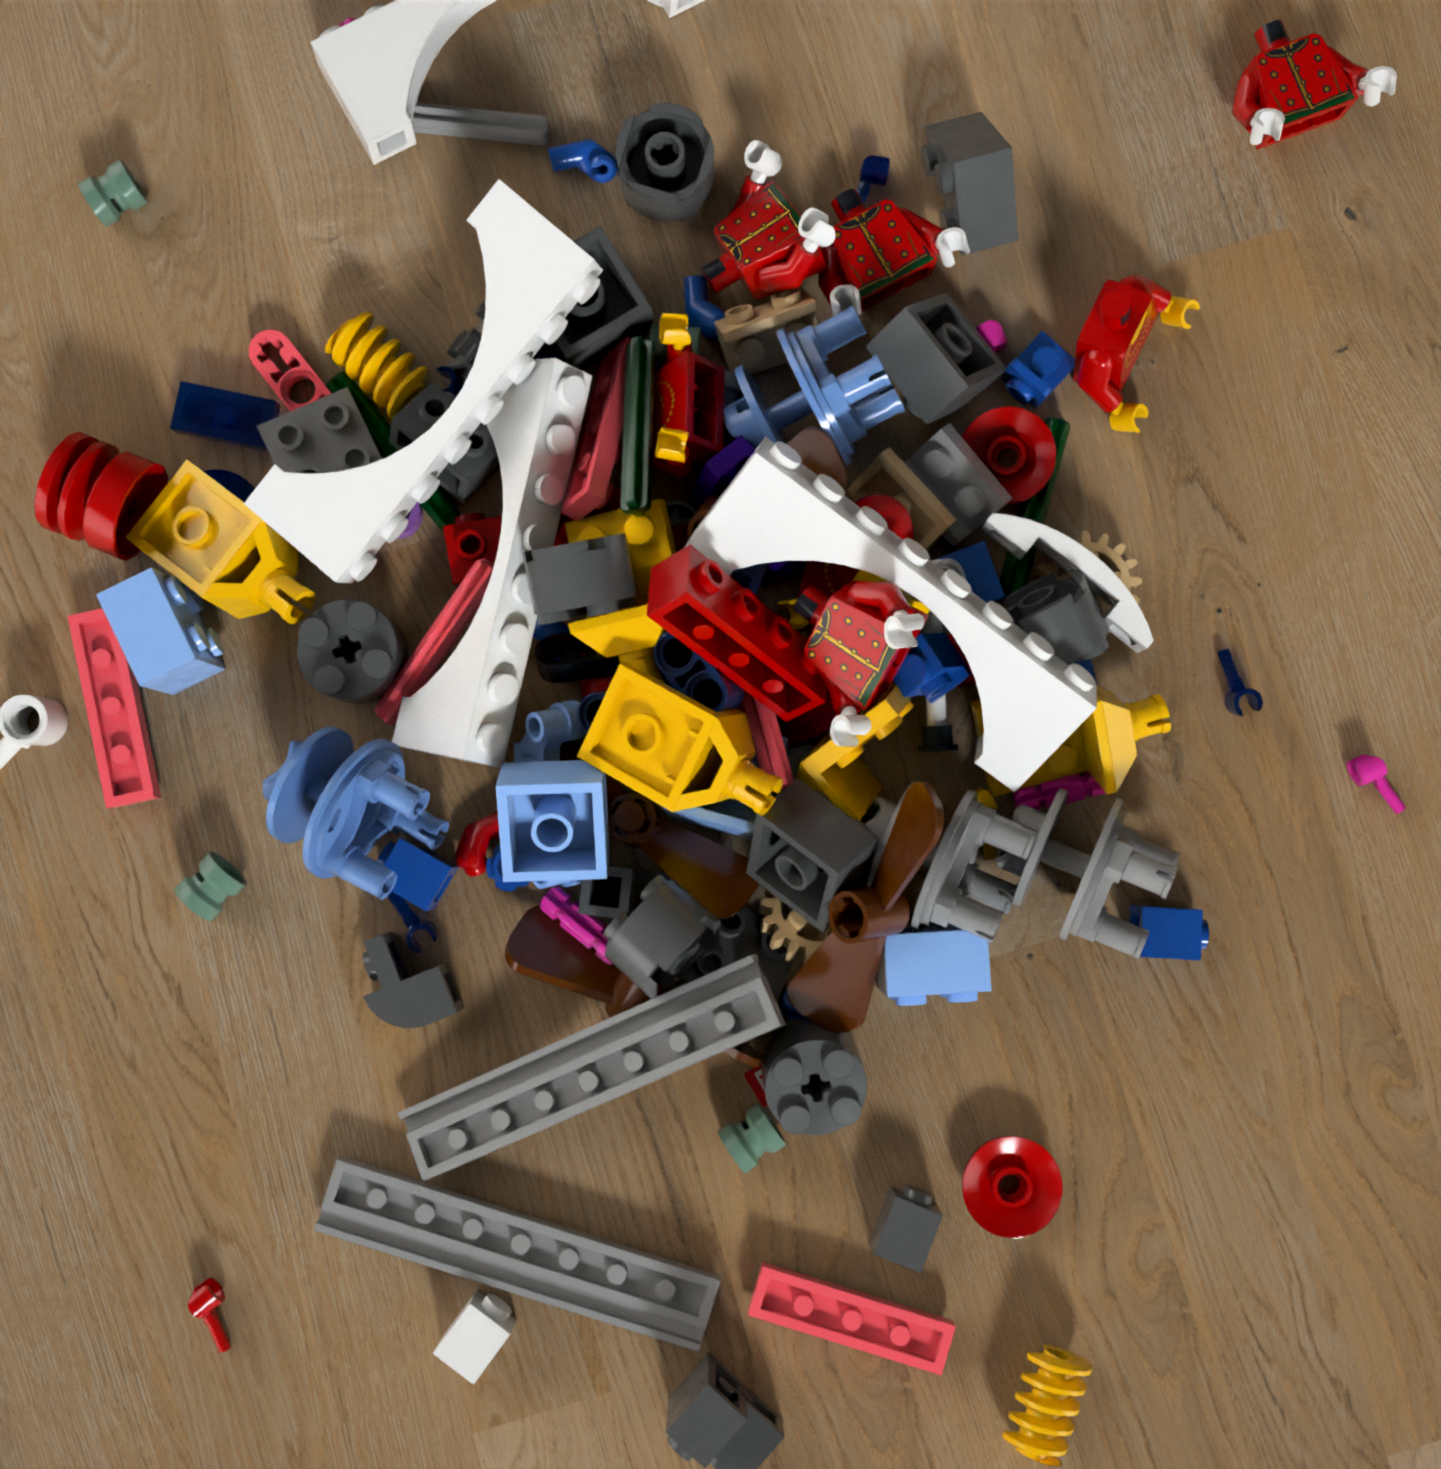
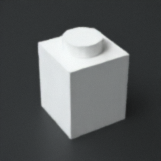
[433,1290,517,1385]

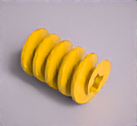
[325,311,429,420]
[1002,1344,1093,1467]

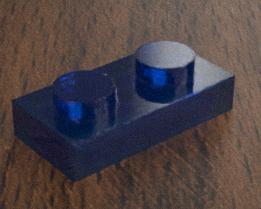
[170,381,281,452]

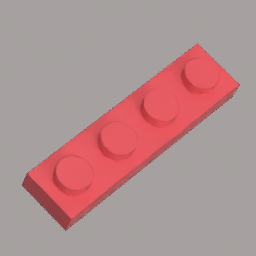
[561,336,631,522]
[67,608,161,809]
[748,1261,956,1375]

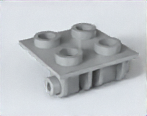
[257,387,382,474]

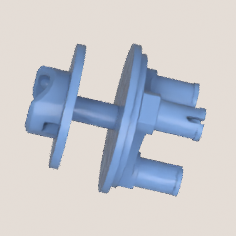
[724,305,906,466]
[263,726,450,900]

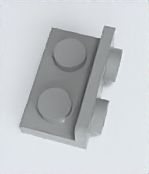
[904,423,1012,546]

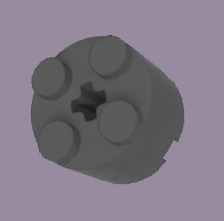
[615,103,714,222]
[522,533,637,625]
[1003,570,1109,665]
[297,599,408,704]
[603,875,721,999]
[761,1017,867,1136]

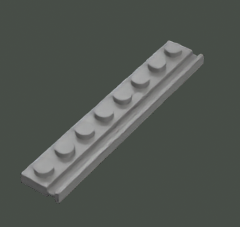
[398,954,786,1181]
[314,1156,721,1352]

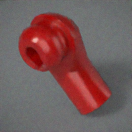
[455,811,499,877]

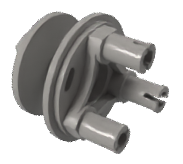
[865,780,1039,943]
[995,788,1181,959]

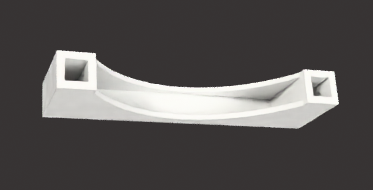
[310,0,705,165]
[243,179,603,584]
[392,358,593,768]
[684,436,1097,792]

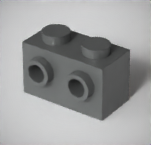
[389,382,500,504]

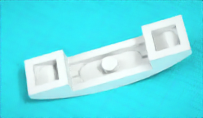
[982,513,1154,653]

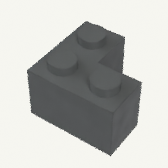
[921,112,1018,255]
[666,1352,785,1469]

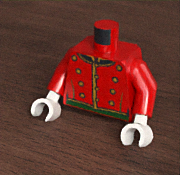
[1232,20,1397,150]
[701,140,835,300]
[818,188,970,316]
[794,580,929,747]

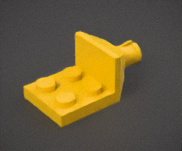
[125,459,315,624]
[564,499,676,684]
[577,663,783,816]
[796,681,914,821]
[970,684,1171,797]

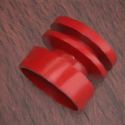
[34,432,168,561]

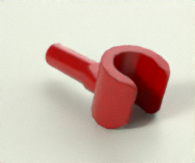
[188,1277,231,1353]

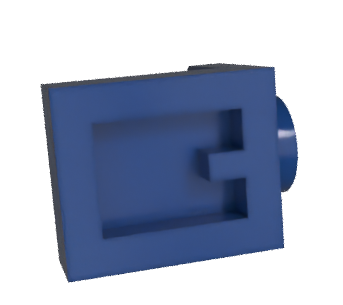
[1001,331,1075,409]

